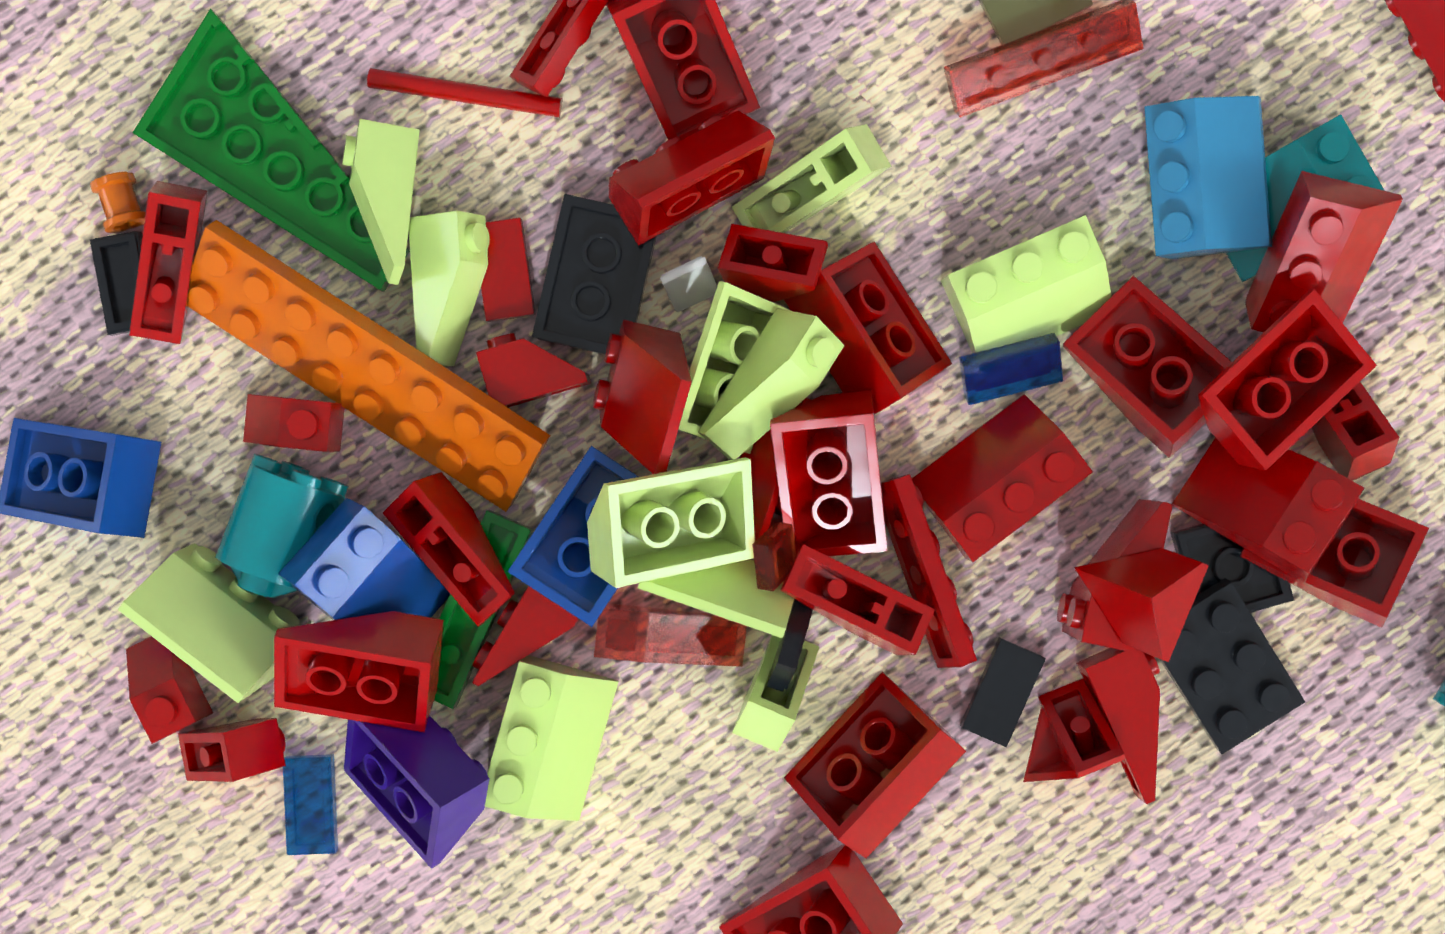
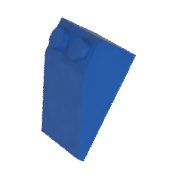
[0,418,162,538]
[507,446,639,627]
[278,498,450,620]

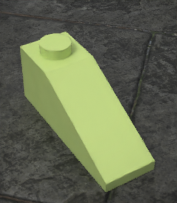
[342,119,420,285]
[732,124,892,233]
[409,211,490,367]
[698,308,844,460]

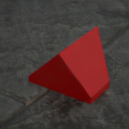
[1074,548,1209,662]
[1023,678,1125,782]

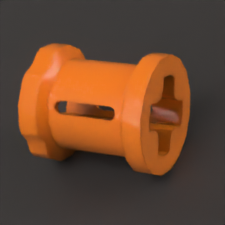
[90,172,146,233]

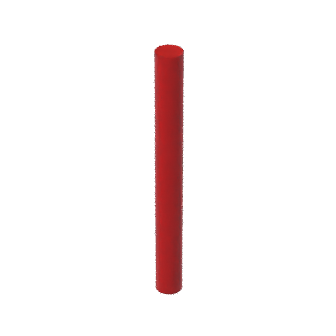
[367,68,563,118]

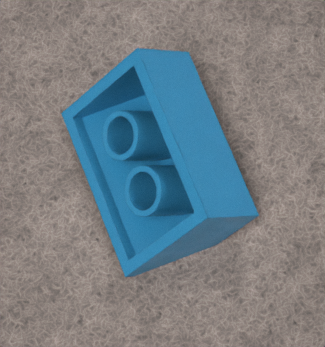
[1144,96,1272,259]

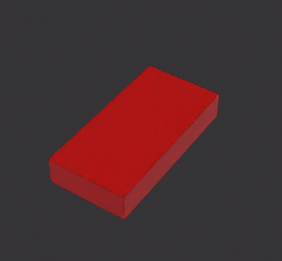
[481,218,536,322]

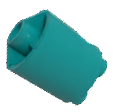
[215,454,349,598]

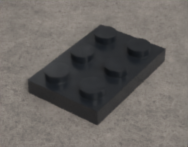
[532,194,657,355]
[1160,578,1305,754]

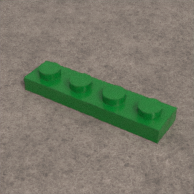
[434,510,534,709]

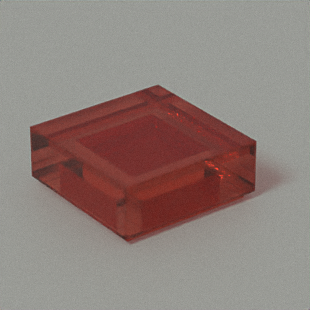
[752,522,796,592]

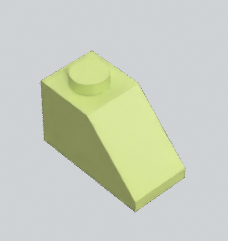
[732,635,819,752]

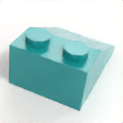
[1226,114,1385,282]

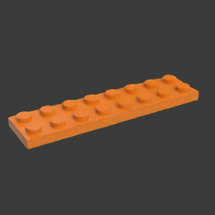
[188,220,551,512]

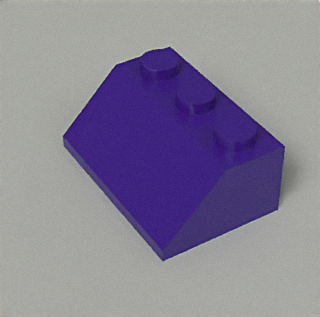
[344,716,490,869]

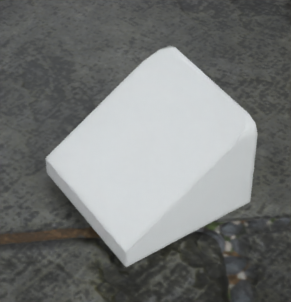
[660,256,717,312]

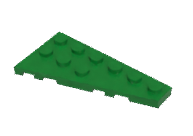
[133,8,410,292]

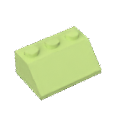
[941,215,1112,370]
[678,281,791,454]
[587,457,756,588]
[118,543,300,703]
[638,553,794,638]
[485,655,619,821]

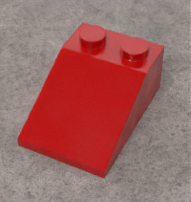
[606,0,760,140]
[1063,276,1232,458]
[593,319,692,474]
[1172,437,1365,583]
[1057,499,1173,654]
[1241,499,1429,628]
[274,611,444,733]
[719,844,903,934]

